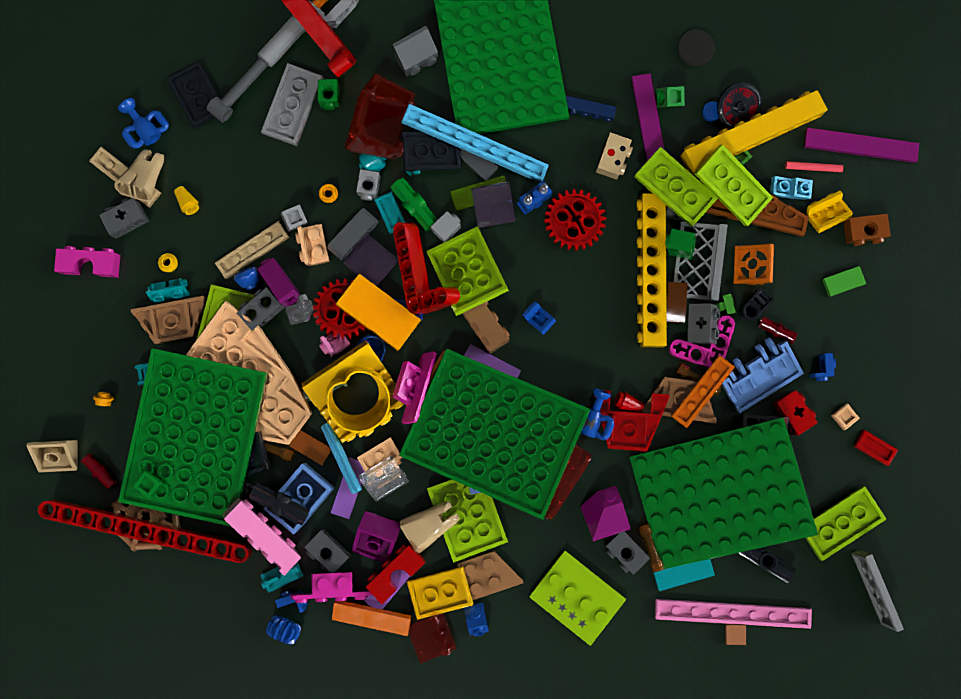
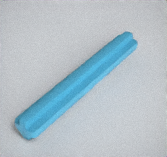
[321,423,362,494]

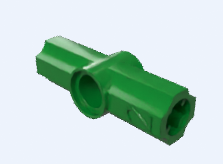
[390,177,437,232]

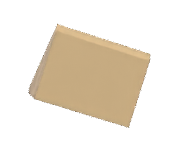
[26,440,78,472]

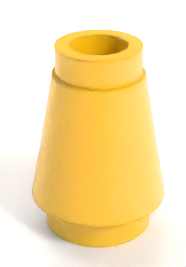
[174,186,199,215]

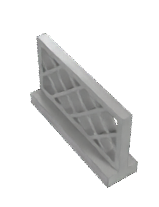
[674,222,728,303]

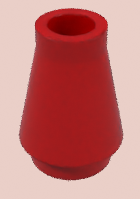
[614,391,644,413]

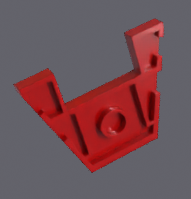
[594,390,670,451]

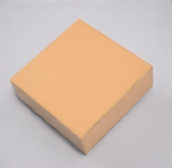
[831,403,860,430]

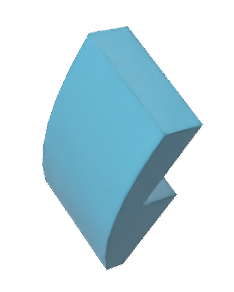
[770,176,813,200]

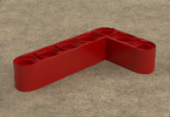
[282,0,357,77]
[393,222,460,314]

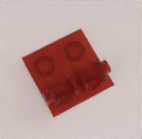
[409,613,457,664]

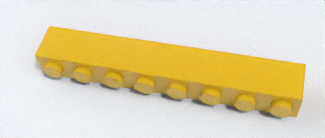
[680,90,828,175]

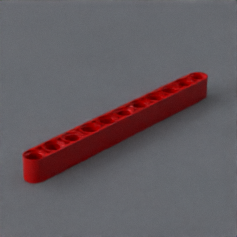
[38,500,252,563]

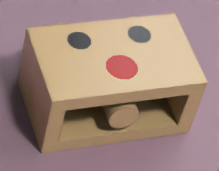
[596,132,633,180]

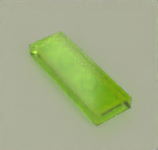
[450,175,510,211]

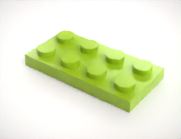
[694,144,773,226]
[634,147,719,227]
[806,486,886,561]

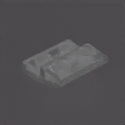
[358,456,410,502]

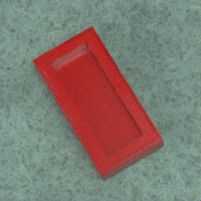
[853,430,898,466]

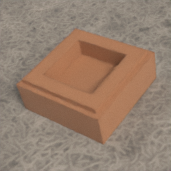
[725,624,746,645]

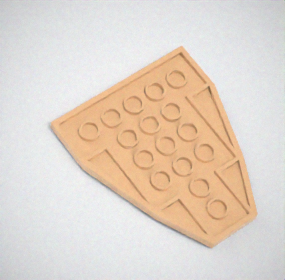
[186,301,313,445]

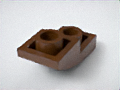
[666,282,688,323]

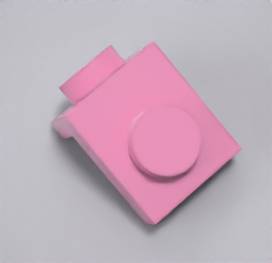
[319,333,351,358]

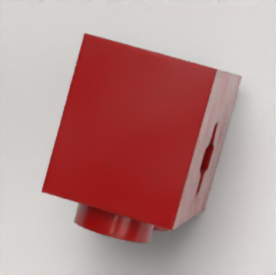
[772,390,818,435]

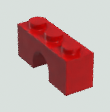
[366,544,426,604]

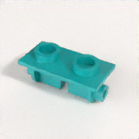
[146,278,190,303]
[260,562,304,593]

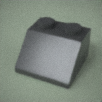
[392,26,439,77]

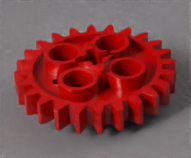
[544,189,606,251]
[312,279,366,340]

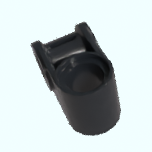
[738,286,775,322]

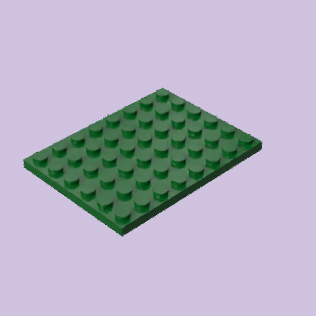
[434,0,569,134]
[118,348,268,526]
[399,349,590,520]
[629,417,818,570]

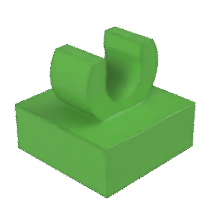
[715,294,737,315]

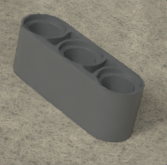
[327,208,379,261]

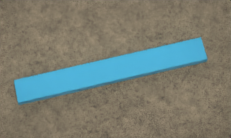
[401,104,548,183]

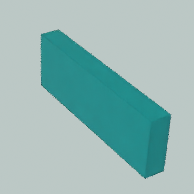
[653,559,715,591]

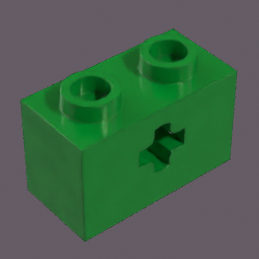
[665,229,696,260]

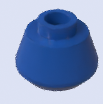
[234,266,259,290]

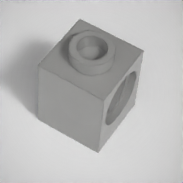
[356,169,381,201]
[281,205,307,232]
[431,212,461,243]

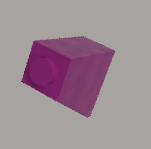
[258,258,303,308]

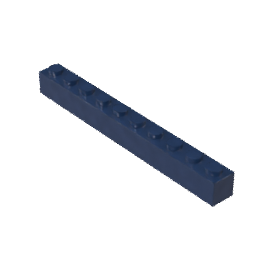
[565,95,616,122]

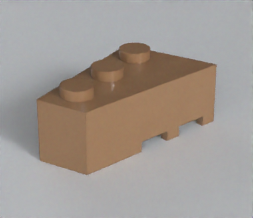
[462,302,510,354]

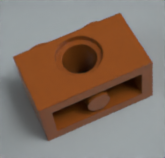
[843,214,891,246]

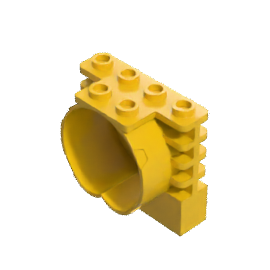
[301,340,404,443]

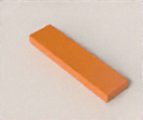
[671,355,735,428]
[332,601,411,636]

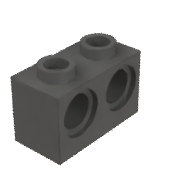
[237,288,285,331]

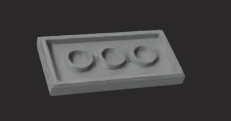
[261,63,323,146]
[851,550,904,632]

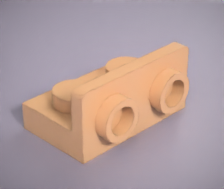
[295,224,330,266]
[357,437,403,479]

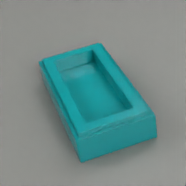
[374,192,405,234]

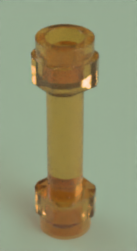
[676,363,722,396]
[264,442,294,462]
[639,524,664,573]

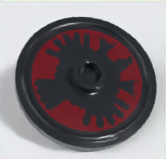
[717,82,762,129]

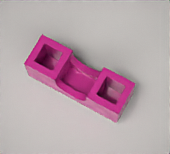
[54,246,120,278]

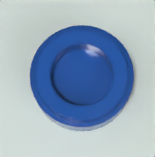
[702,101,718,122]

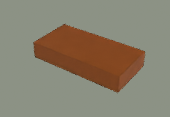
[289,430,332,465]

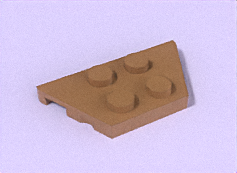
[131,296,206,344]
[641,377,717,424]
[457,551,523,600]

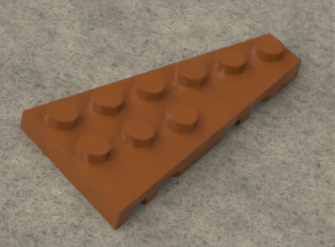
[699,179,809,237]

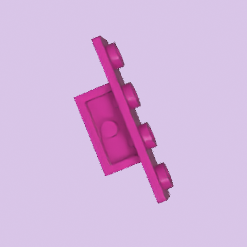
[392,351,437,424]
[290,572,372,603]

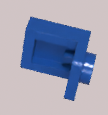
[523,301,556,335]
[809,353,836,381]
[275,590,308,612]
[464,603,489,636]

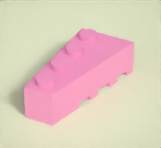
[222,498,301,575]

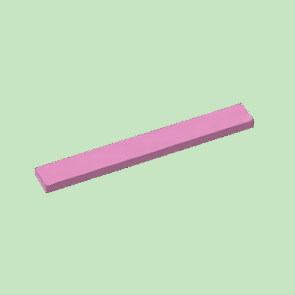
[654,598,812,629]

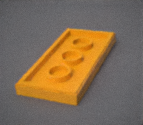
[336,274,421,351]

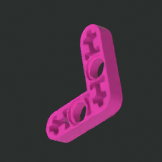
[668,316,735,368]

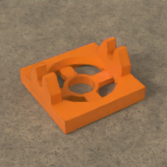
[734,244,774,285]

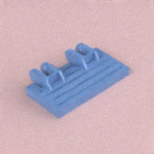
[722,338,804,414]

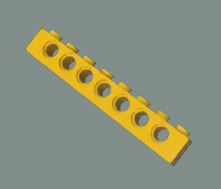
[637,194,667,347]

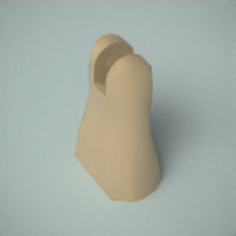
[114,149,164,202]
[400,501,459,553]

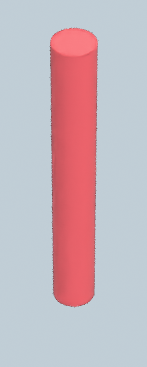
[785,161,843,172]

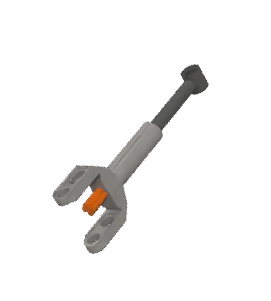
[207,0,359,123]

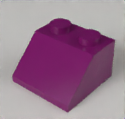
[352,511,401,563]

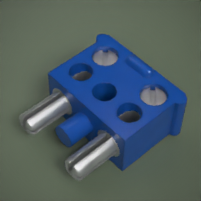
[517,181,552,215]

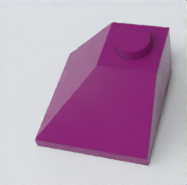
[580,486,630,541]

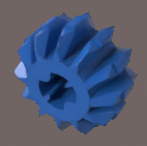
[266,615,301,645]

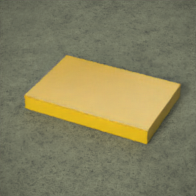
[407,566,473,620]

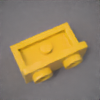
[806,190,853,233]

